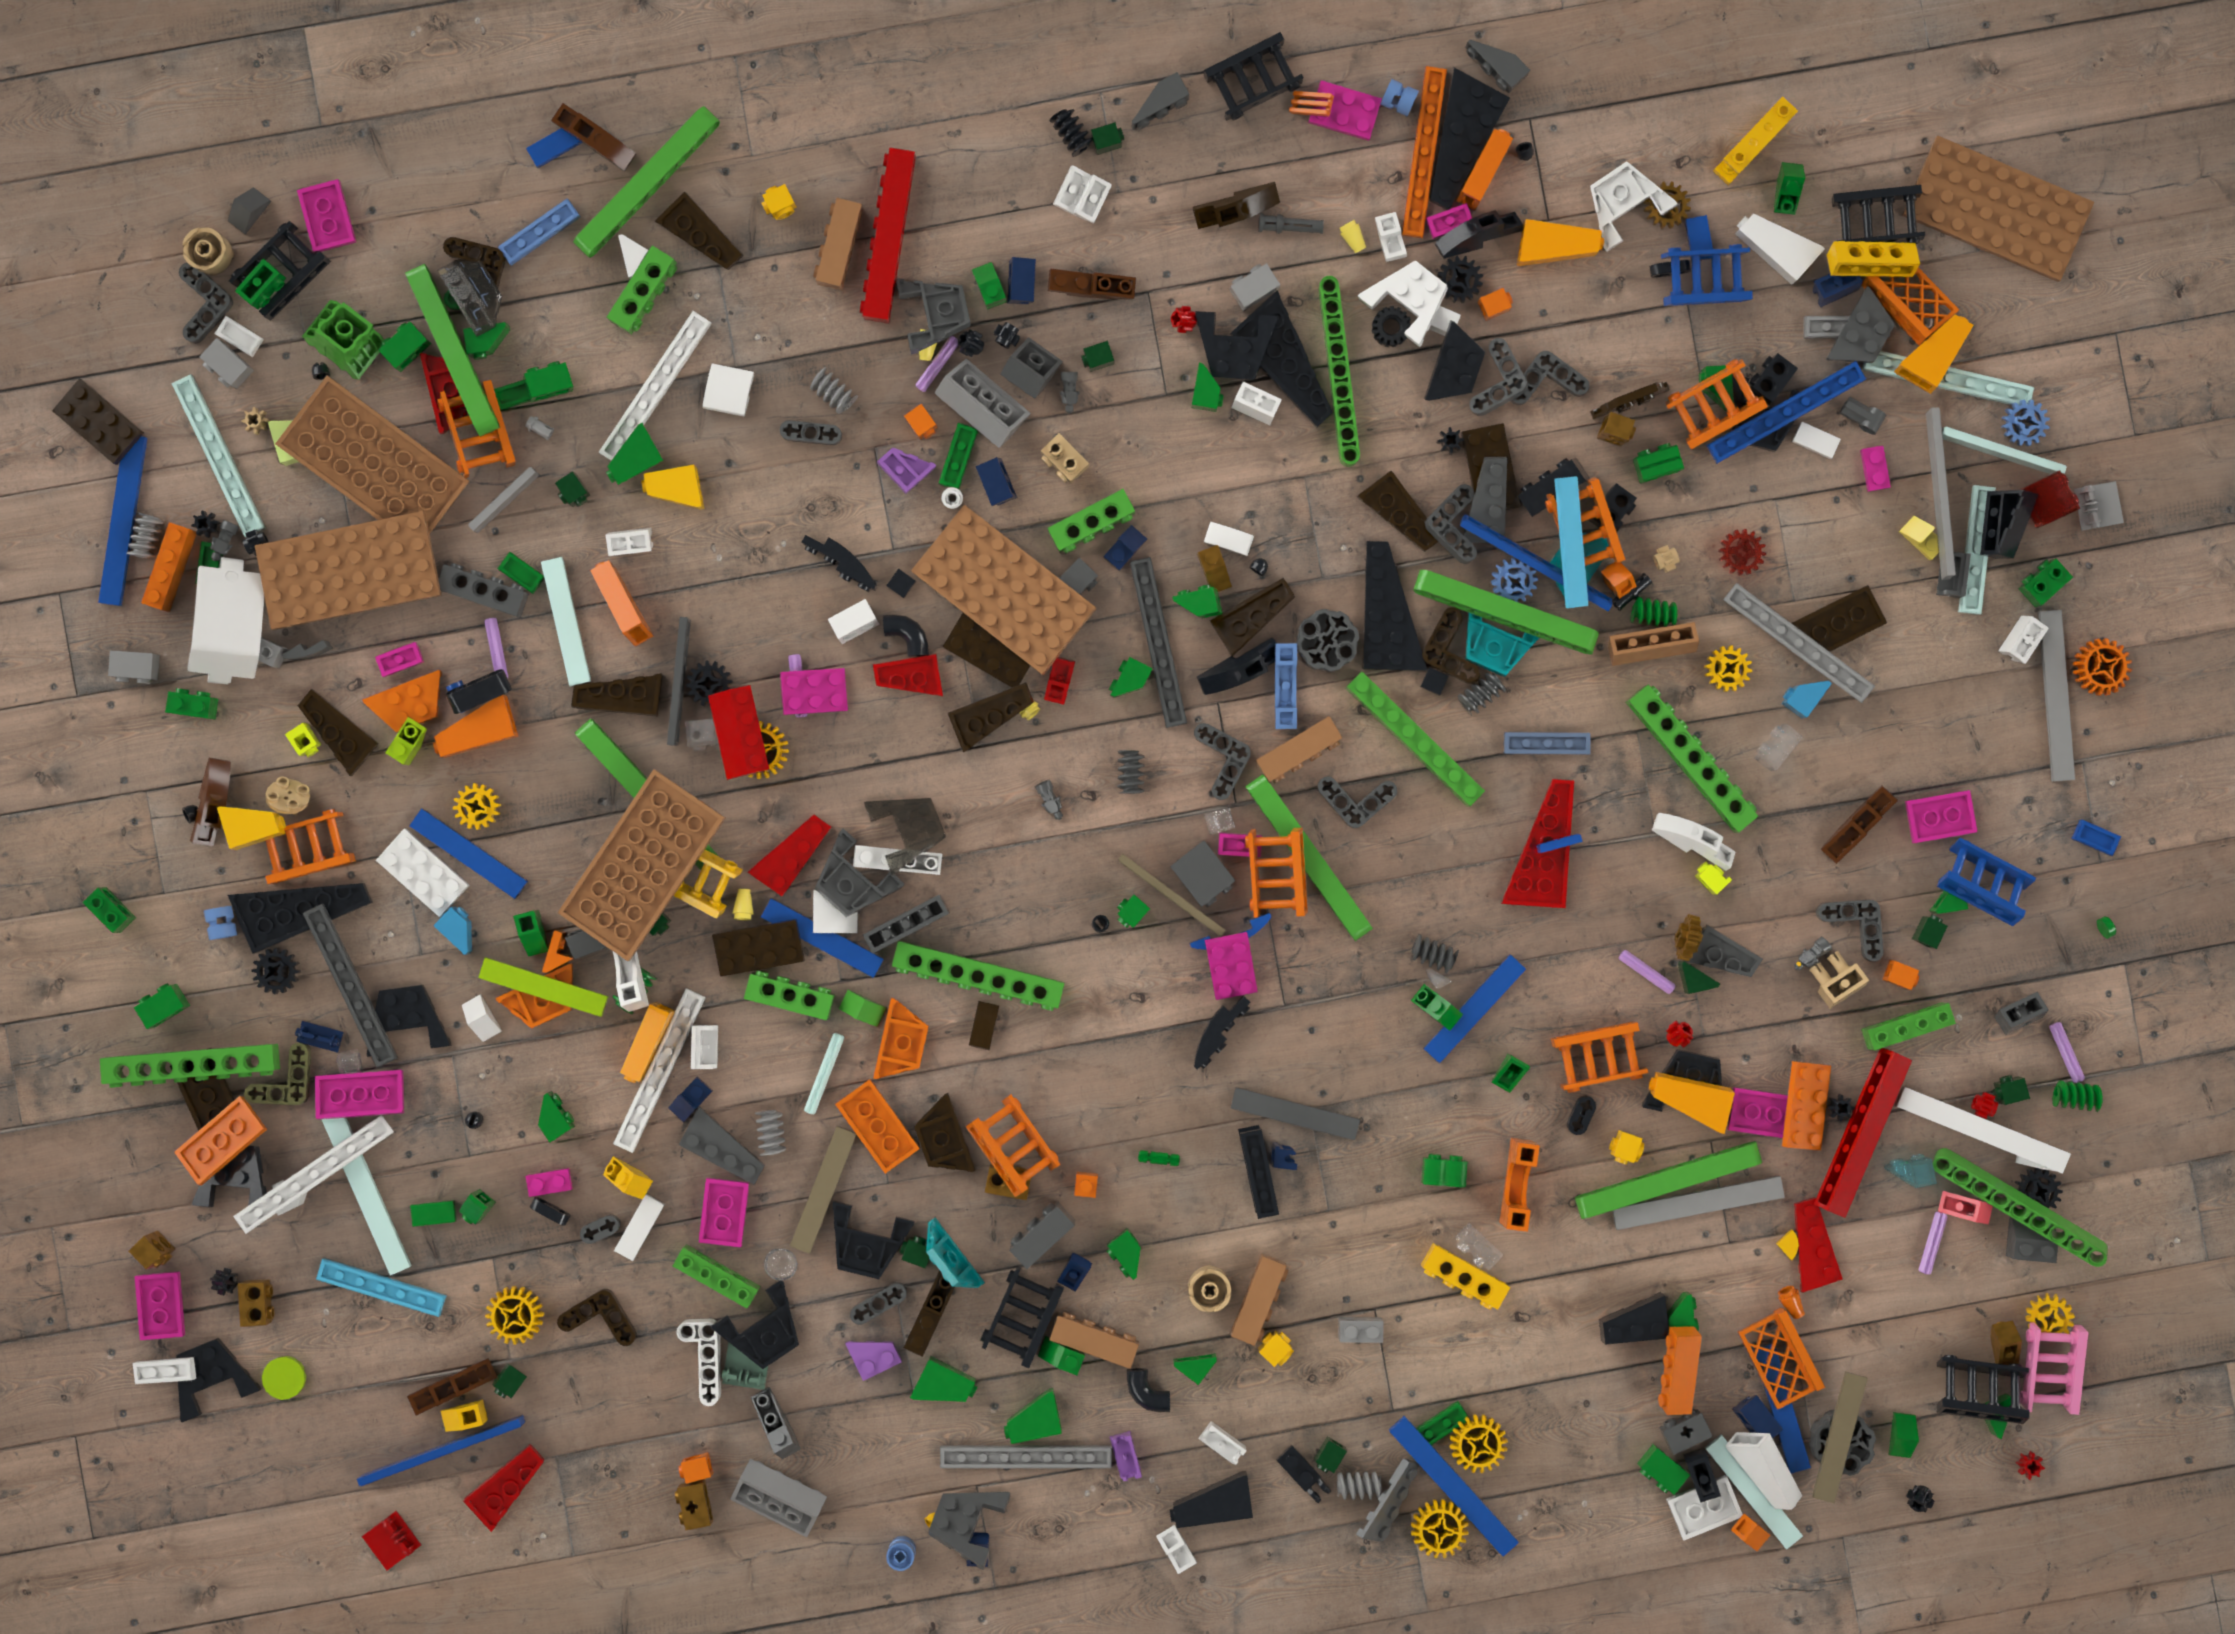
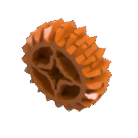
[2072,638,2132,696]

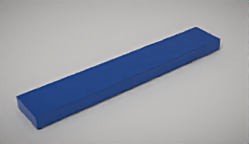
[410,808,528,899]
[761,898,884,978]
[1423,954,1526,1063]
[1753,1343,1811,1474]

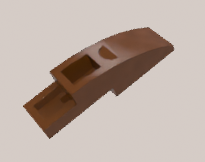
[551,103,636,171]
[1048,269,1136,299]
[190,757,231,846]

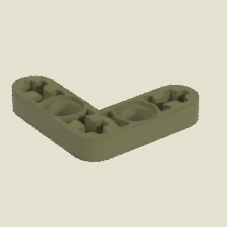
[244,1043,311,1105]

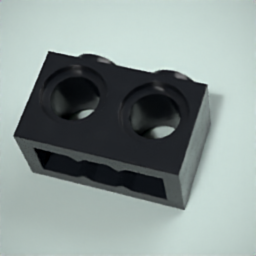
[1749,353,1798,405]
[1588,483,1637,532]

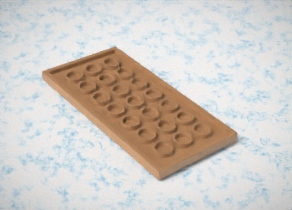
[1902,136,2094,282]
[275,375,470,534]
[911,505,1097,675]
[255,511,442,630]
[558,769,726,961]

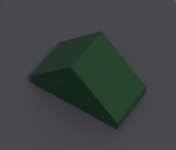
[1678,960,1720,994]

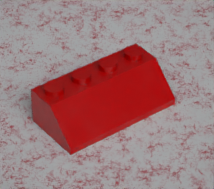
[708,685,769,780]

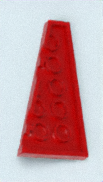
[1501,779,1574,908]

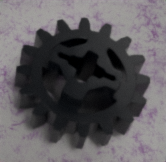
[1437,256,1483,303]
[686,660,733,707]
[251,948,301,994]
[2015,1167,2063,1209]

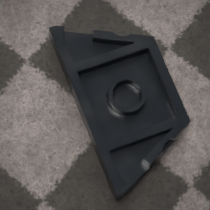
[1424,320,1485,401]

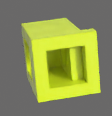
[285,723,321,757]
[1695,861,1732,895]

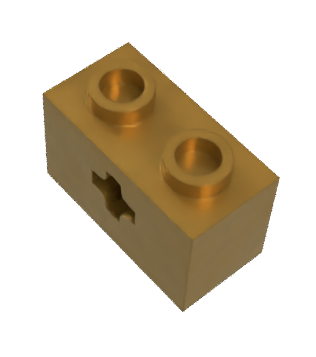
[675,1479,714,1531]

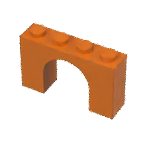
[1499,1138,1540,1232]

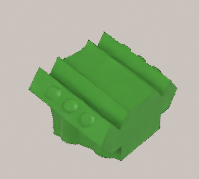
[302,300,384,380]

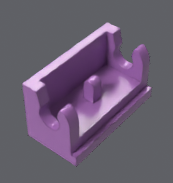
[1110,1431,1142,1481]

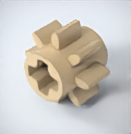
[241,407,271,435]
[1653,545,1680,573]

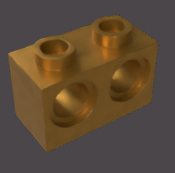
[1597,412,1636,447]
[984,1165,1031,1201]
[128,1231,176,1270]
[238,1279,275,1327]

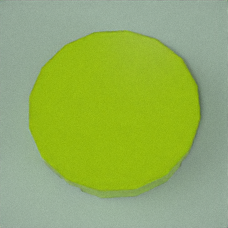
[262,1356,307,1400]

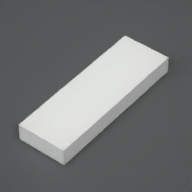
[614,1194,665,1261]
[133,1357,196,1384]

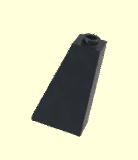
[1169,1471,1253,1528]

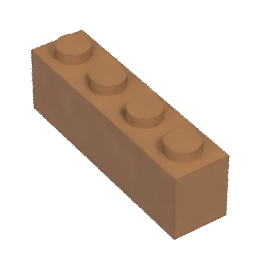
[813,198,863,291]
[1608,622,1699,666]
[1255,716,1342,784]
[1230,1254,1289,1346]
[1049,1311,1139,1369]

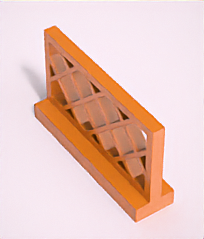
[1861,267,1959,346]
[1738,1308,1825,1409]

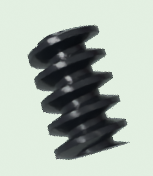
[1049,109,1093,157]

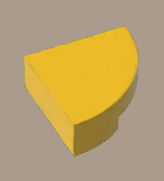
[1776,1229,1799,1260]

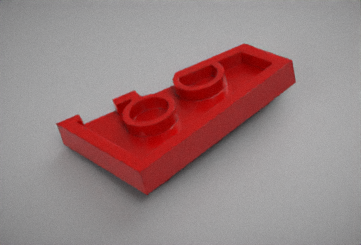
[873,654,943,696]

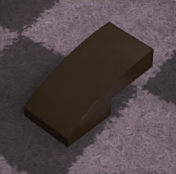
[969,1001,999,1051]

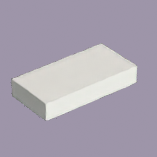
[214,316,264,357]
[1792,422,1841,459]

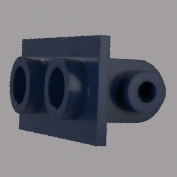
[295,1021,344,1053]

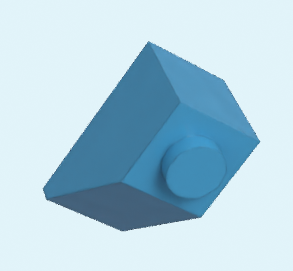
[1781,681,1832,719]
[434,907,472,955]

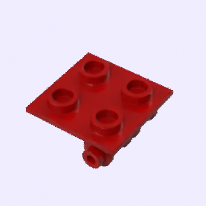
[361,1510,422,1571]

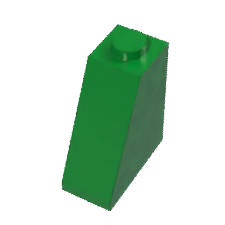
[606,423,663,485]
[910,1356,978,1402]
[1004,1388,1062,1444]

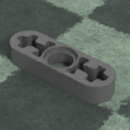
[780,420,842,445]
[850,1282,907,1325]

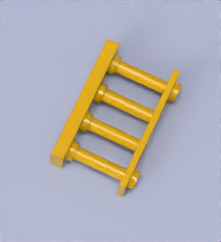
[1713,96,1798,185]
[674,850,743,919]

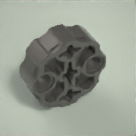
[1296,609,1359,673]
[1809,1409,1876,1476]

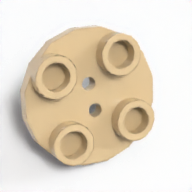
[265,777,310,816]

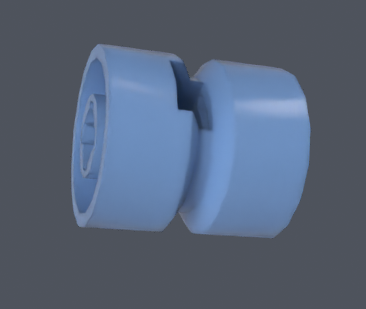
[1380,79,1419,117]
[204,906,237,940]
[886,1536,916,1571]

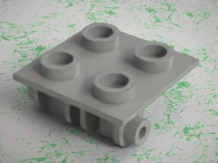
[2074,481,2124,531]

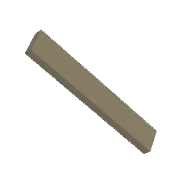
[1118,854,1226,936]
[790,1126,857,1254]
[1812,1371,1868,1503]

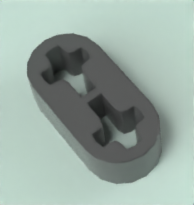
[580,1214,621,1244]

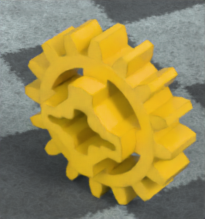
[1704,645,1752,692]
[453,783,501,830]
[2025,1293,2075,1334]

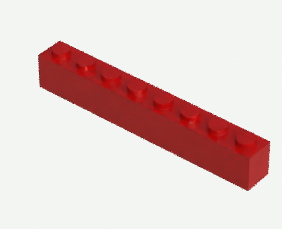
[860,147,916,324]
[1814,1048,1912,1218]

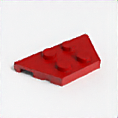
[420,353,468,434]

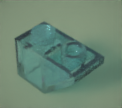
[1884,1154,1937,1188]

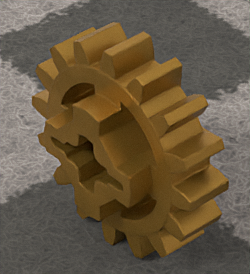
[1643,181,1691,229]
[1674,914,1703,961]

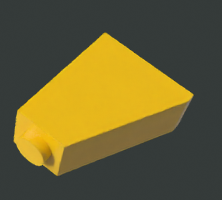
[641,464,705,510]
[217,807,286,850]

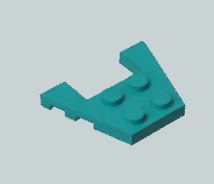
[1465,612,1539,677]

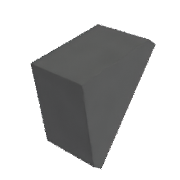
[228,187,271,235]

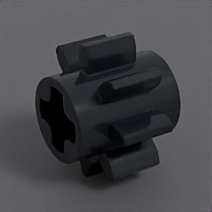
[994,322,1020,349]
[958,329,984,357]
[1436,427,1464,455]
[191,510,221,538]
[242,529,269,556]
[1826,1094,1855,1121]
[210,1268,238,1296]
[1906,1485,1935,1512]

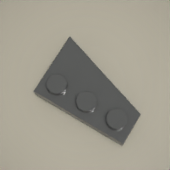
[1684,925,1763,977]

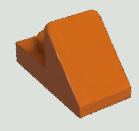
[542,930,574,973]

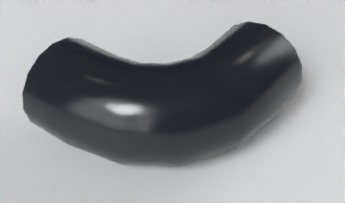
[883,615,929,657]
[1127,1368,1170,1412]

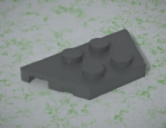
[1826,286,1895,363]

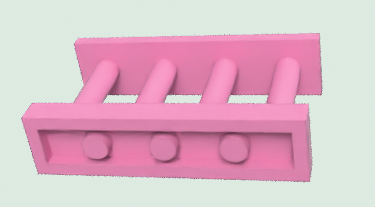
[2020,1322,2088,1415]

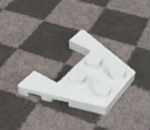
[1590,162,1679,252]
[1358,261,1448,347]

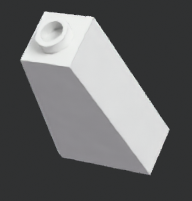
[1735,213,1825,285]
[1725,1432,1802,1510]

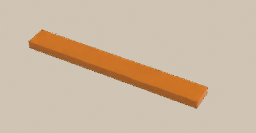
[1402,66,1447,238]

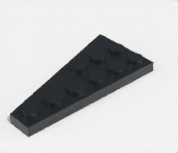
[1430,67,1510,210]
[1230,290,1333,428]
[1363,541,1428,671]
[228,883,373,954]

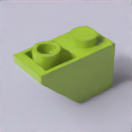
[385,717,427,765]

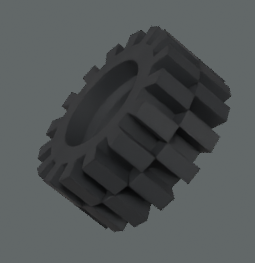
[1372,306,1411,347]

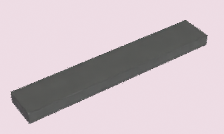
[667,617,691,746]
[1230,1087,1360,1140]

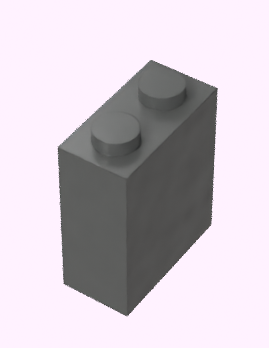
[1170,840,1235,908]

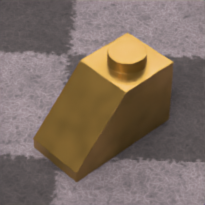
[1197,545,1232,592]
[1990,1320,2022,1365]

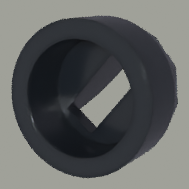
[1515,142,1534,161]
[312,362,330,380]
[1249,558,1268,576]
[182,805,198,824]
[1091,915,1109,933]
[465,1111,483,1129]

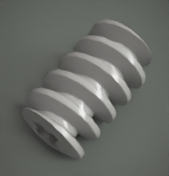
[810,367,858,414]
[126,512,164,559]
[755,1110,786,1156]
[1337,1472,1382,1500]

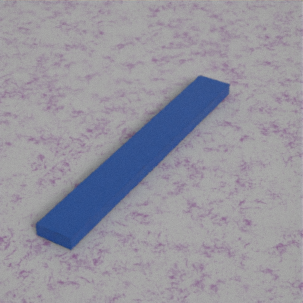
[1706,361,1866,464]
[98,437,148,606]
[1460,514,1612,611]
[357,1415,525,1486]
[1389,1415,1519,1557]

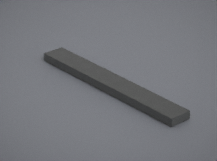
[1130,557,1187,728]
[303,904,398,1068]

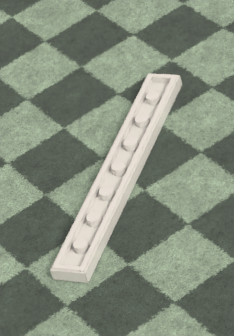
[599,311,712,460]
[613,988,706,1153]
[1896,1087,2071,1174]
[233,1115,394,1234]

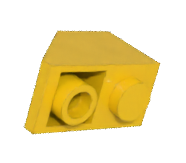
[603,1156,653,1200]
[441,1399,488,1432]

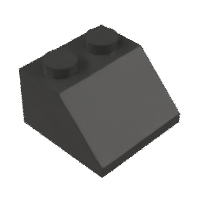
[1000,337,1063,399]
[2006,1216,2058,1263]

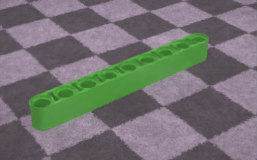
[573,106,720,258]
[405,263,500,437]
[1318,276,1360,467]
[1413,570,1599,654]
[575,718,718,870]
[1245,774,1373,941]
[1575,1141,1763,1219]
[1933,1148,2108,1267]

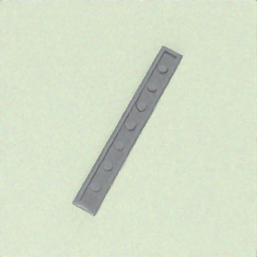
[1926,407,1956,580]
[1723,583,1875,703]
[2038,610,2075,782]
[1612,1176,1785,1230]
[940,1445,1112,1468]

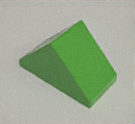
[839,989,887,1027]

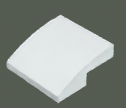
[1053,165,1112,223]
[702,364,754,417]
[813,890,858,933]

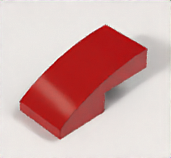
[1044,657,1076,705]

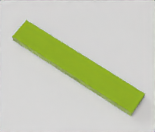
[478,957,609,1017]

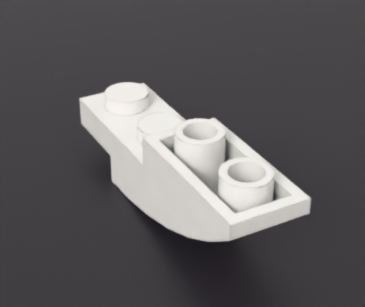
[1652,813,1736,871]
[853,845,942,875]

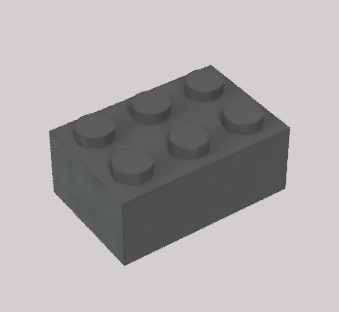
[1009,1202,1075,1269]

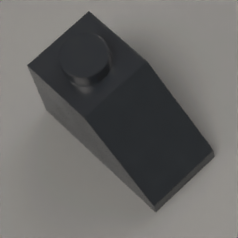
[1683,1448,1721,1503]

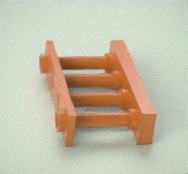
[1665,359,1768,449]
[437,380,516,478]
[1545,477,1626,566]
[265,809,356,884]
[1245,828,1308,918]
[1551,1021,1648,1093]
[966,1094,1061,1197]

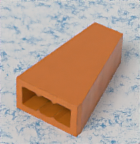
[1457,129,1513,211]
[590,560,654,647]
[433,695,519,758]

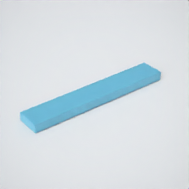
[1555,476,1589,608]
[316,1258,447,1317]

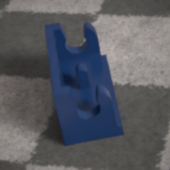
[1007,257,1036,304]
[1813,273,1863,308]
[975,457,1017,506]
[1271,1142,1297,1170]
[1732,1395,1783,1439]

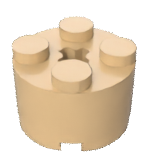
[183,228,234,276]
[1188,1265,1231,1312]

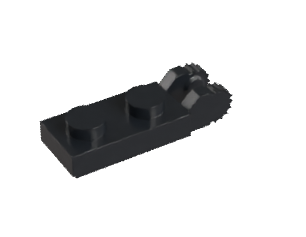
[1276,1445,1331,1503]

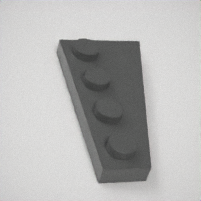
[1463,457,1507,543]
[679,1107,765,1185]
[1356,1458,1419,1542]

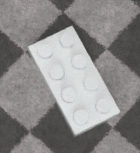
[376,828,470,917]

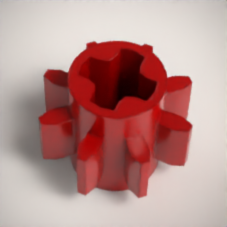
[1171,306,1197,333]
[1666,1021,1693,1048]
[1971,1092,1998,1119]
[2015,1451,2045,1480]

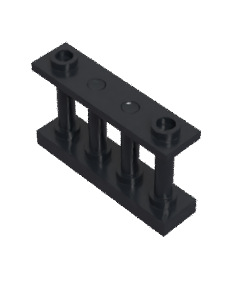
[1204,32,1304,121]
[1832,185,1925,244]
[229,221,331,321]
[1238,1125,1279,1219]
[980,1266,1064,1369]
[1937,1355,2030,1424]

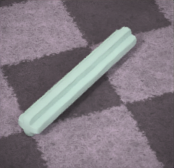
[804,1033,844,1115]

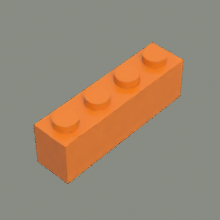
[141,522,196,612]
[1658,1326,1702,1415]

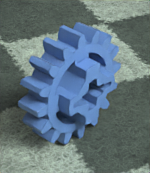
[2001,400,2050,446]
[1491,557,1538,602]

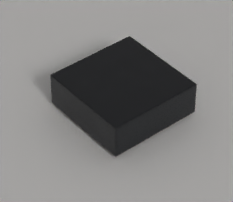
[886,568,916,598]
[1420,667,1449,696]

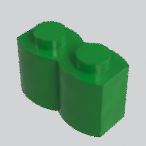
[1421,1153,1468,1187]

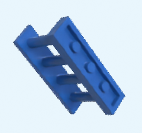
[1661,244,1753,306]
[1937,838,2036,926]

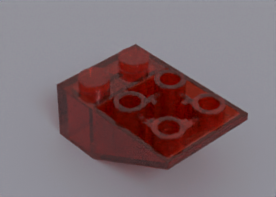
[2019,470,2080,528]

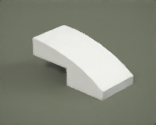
[1375,212,1407,262]
[1204,522,1254,556]
[1156,1525,1197,1574]

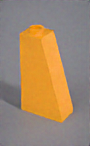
[1517,219,1604,266]
[1894,314,1974,394]
[620,1002,675,1083]
[1649,1072,1735,1134]

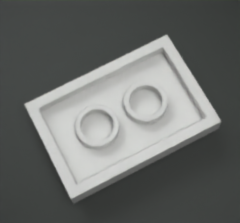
[1666,1475,1743,1540]

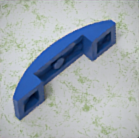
[1189,913,1271,950]

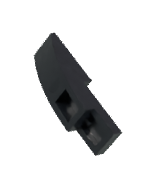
[1435,210,1523,259]
[801,535,877,592]
[1197,638,1277,695]
[1194,995,1251,1070]

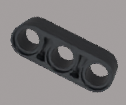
[445,669,512,714]

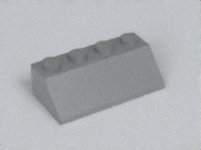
[935,359,1031,448]
[730,1459,827,1537]

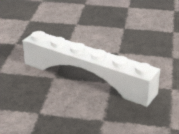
[613,951,649,1012]

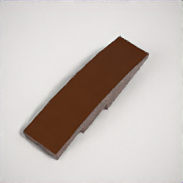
[1821,785,1898,864]
[407,1358,497,1416]

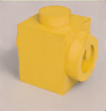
[761,184,797,220]
[1609,1130,1644,1165]
[1258,1330,1294,1367]

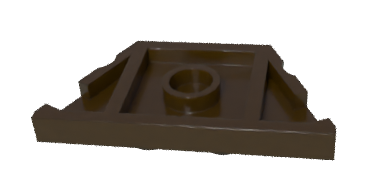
[1590,382,1670,419]
[914,1093,975,1172]

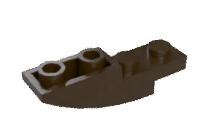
[1193,182,1280,229]
[903,1270,955,1357]

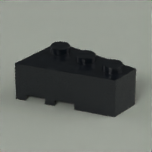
[1518,458,1590,517]
[1980,490,2039,559]
[1599,1292,1669,1345]

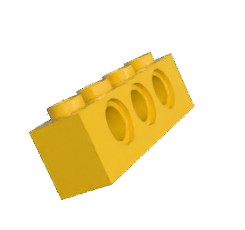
[1827,241,1920,277]
[1421,1243,1511,1310]

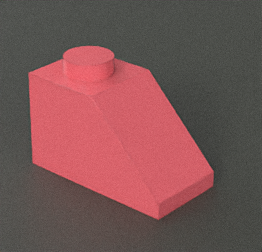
[1938,1191,1993,1224]

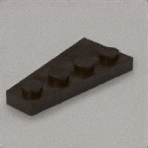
[297,689,379,776]

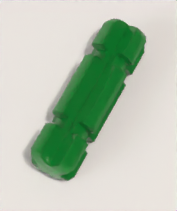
[1138,1150,1180,1166]

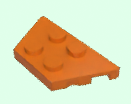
[362,670,442,732]
[496,963,573,1029]
[873,997,929,1079]

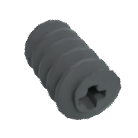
[1458,672,1506,716]
[1117,750,1145,794]
[1411,934,1459,974]

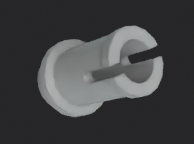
[525,416,554,440]

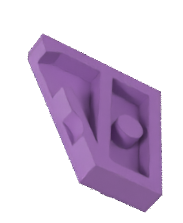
[877,448,936,494]
[845,1341,902,1381]

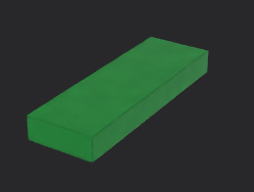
[938,423,978,489]
[1416,1401,1470,1445]

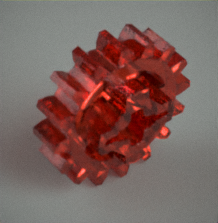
[1718,529,1766,576]

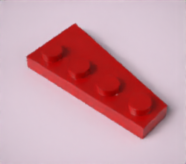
[748,815,832,897]
[1794,1197,1843,1293]
[463,1444,544,1532]

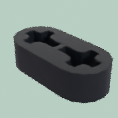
[1649,260,1691,278]
[1567,1096,1596,1135]
[530,1197,571,1226]

